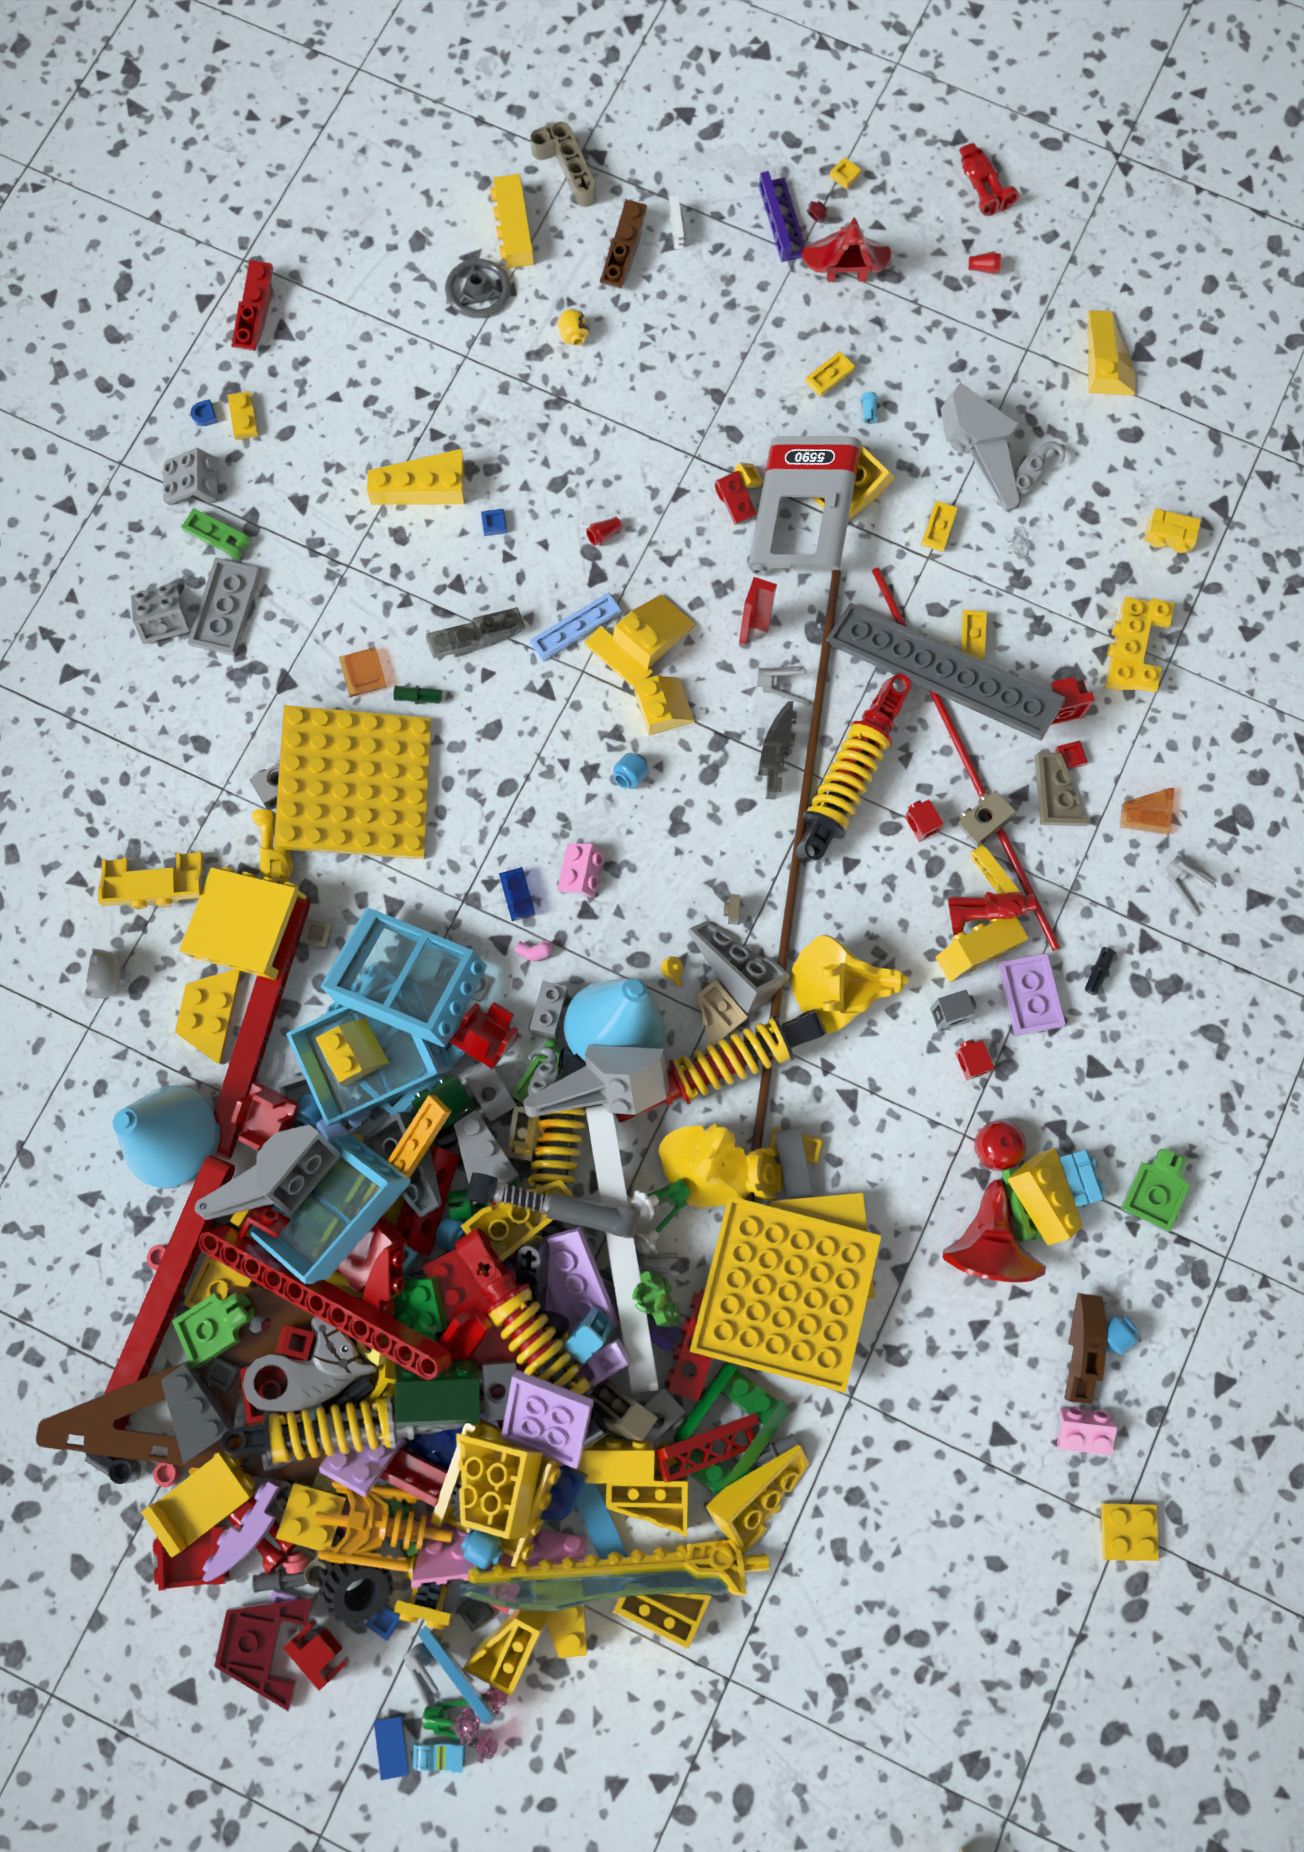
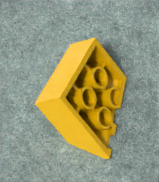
[457,1434,543,1539]

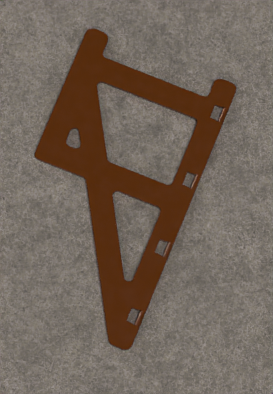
[36,1285,357,1485]

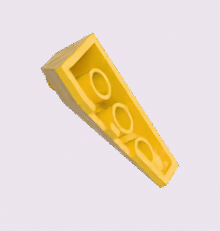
[706,1445,809,1555]

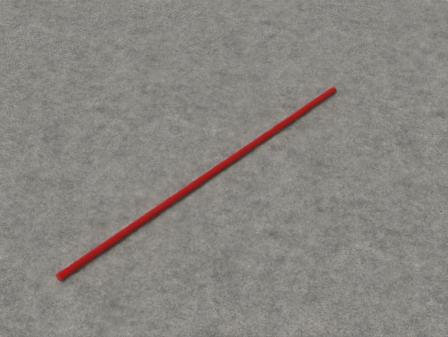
[872,567,1061,952]

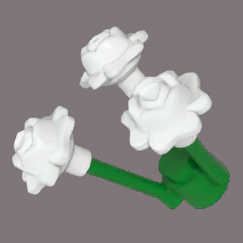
[627,1179,691,1256]

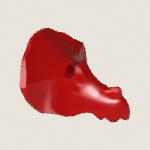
[802,217,891,282]
[942,1179,1046,1283]

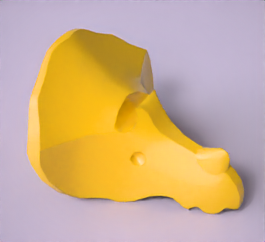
[791,935,908,1033]
[658,1124,750,1208]

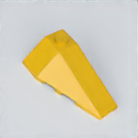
[1088,310,1135,395]
[461,1179,574,1267]

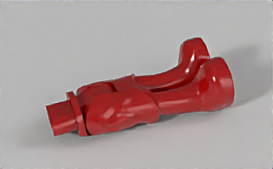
[959,143,1020,216]
[947,892,1037,936]
[227,1495,298,1574]

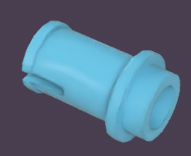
[860,391,879,424]

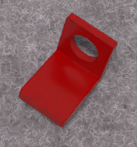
[239,1205,291,1239]

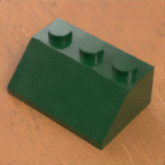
[393,1360,480,1427]

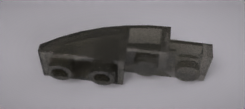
[426,607,526,659]
[758,701,797,800]

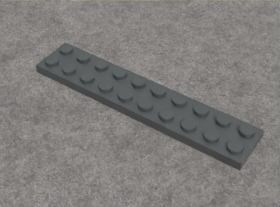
[826,603,1065,741]

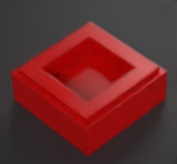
[1055,740,1088,770]

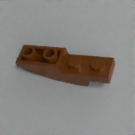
[600,199,647,289]
[1064,1292,1107,1404]

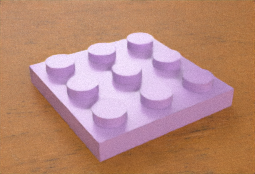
[501,1370,594,1469]

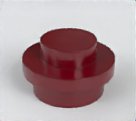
[807,201,828,223]

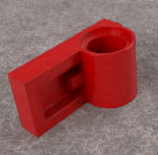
[715,471,757,525]

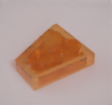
[1119,788,1174,835]

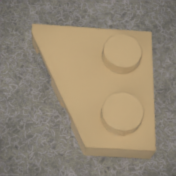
[696,979,748,1047]

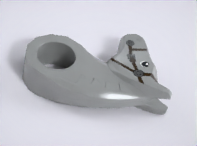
[243,1317,377,1412]

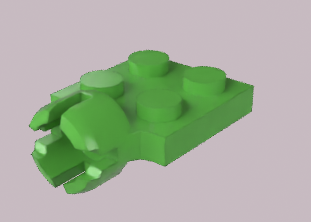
[1120,1148,1190,1232]
[632,1271,681,1328]
[172,1293,255,1369]

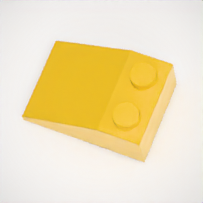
[812,444,896,521]
[612,594,696,670]

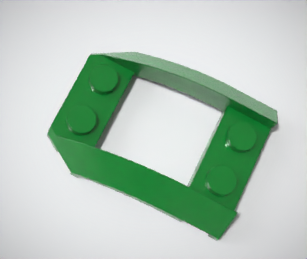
[674,1363,789,1495]

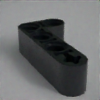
[516,1235,570,1340]

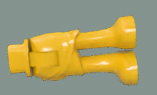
[251,809,294,885]

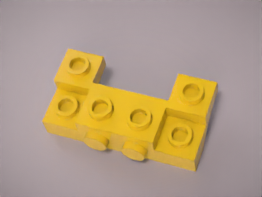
[1105,596,1175,693]
[98,851,204,910]

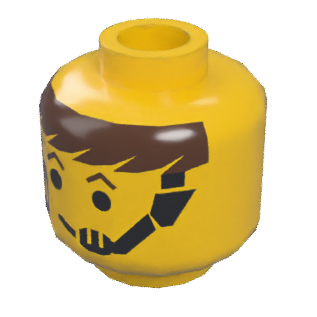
[557,309,590,346]

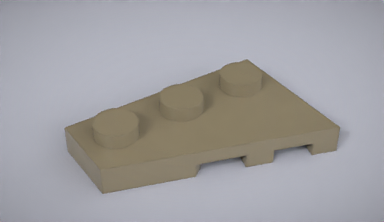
[1035,753,1090,826]

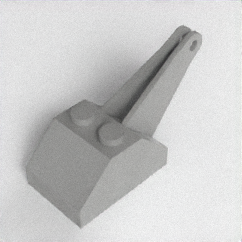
[195,1125,341,1220]

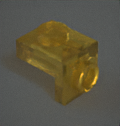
[509,1117,545,1155]

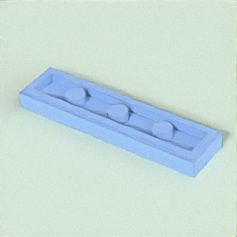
[530,592,622,662]

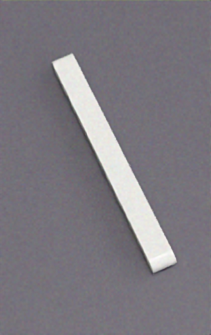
[586,1105,658,1394]

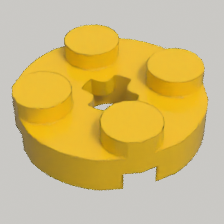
[746,1147,783,1200]

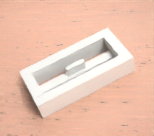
[669,195,684,249]

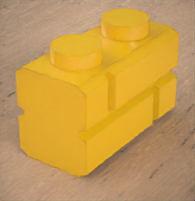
[1144,508,1201,553]

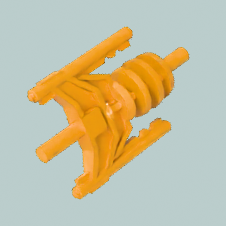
[314,1481,453,1572]

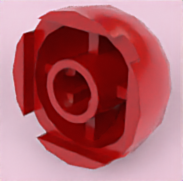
[974,1120,1027,1172]

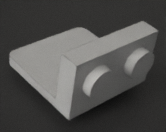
[163,448,218,504]

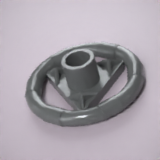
[445,259,511,318]

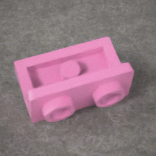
[557,843,604,898]
[1057,1407,1117,1455]

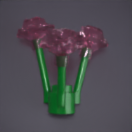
[422,1685,508,1764]

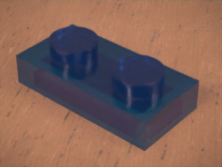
[499,867,536,922]

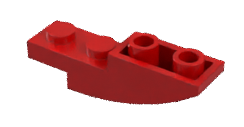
[231,260,274,351]
[363,1240,405,1349]

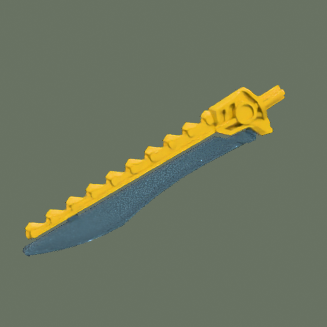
[458,1540,770,1611]

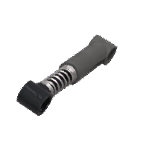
[466,1172,640,1239]

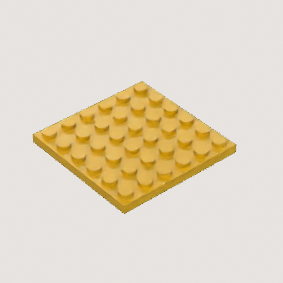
[274,705,431,859]
[690,1196,881,1393]

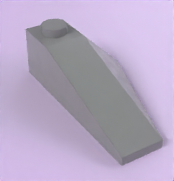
[688,921,790,1013]

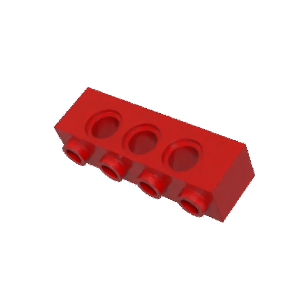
[396,1146,460,1256]
[664,1288,712,1401]

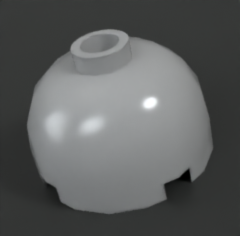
[84,948,126,999]

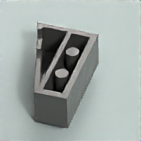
[161,1361,235,1464]

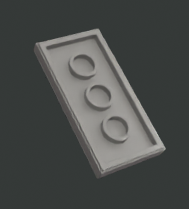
[188,557,262,656]

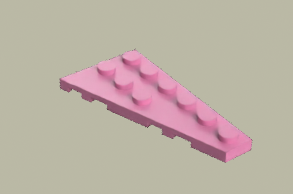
[411,1513,587,1588]

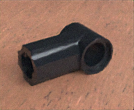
[84,1453,141,1484]

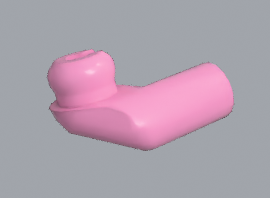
[514,941,553,962]

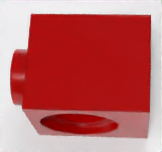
[905,799,944,842]
[955,1039,994,1081]

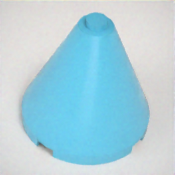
[564,978,665,1062]
[113,1085,220,1189]

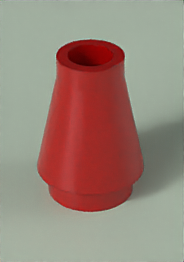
[968,251,1001,274]
[586,516,622,546]

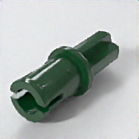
[393,685,442,705]

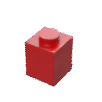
[275,1326,314,1360]

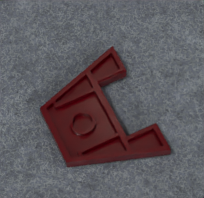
[214,1596,314,1711]

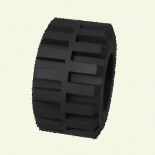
[317,1551,393,1625]

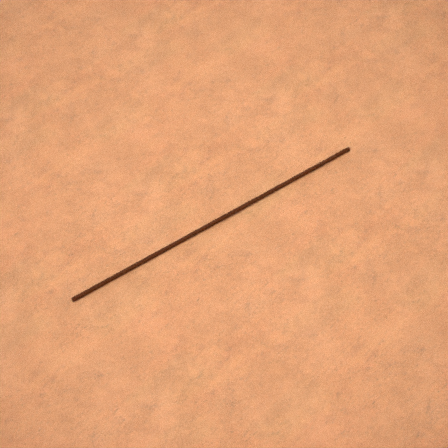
[744,570,841,1202]

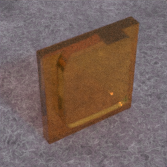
[339,647,387,697]

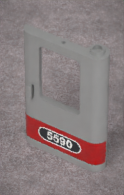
[748,436,862,575]

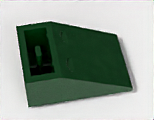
[411,1075,478,1135]

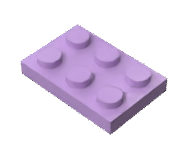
[997,953,1066,1036]
[319,1437,407,1498]

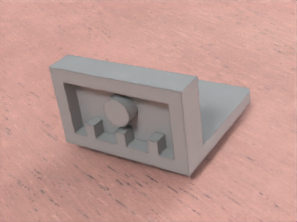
[131,584,189,644]

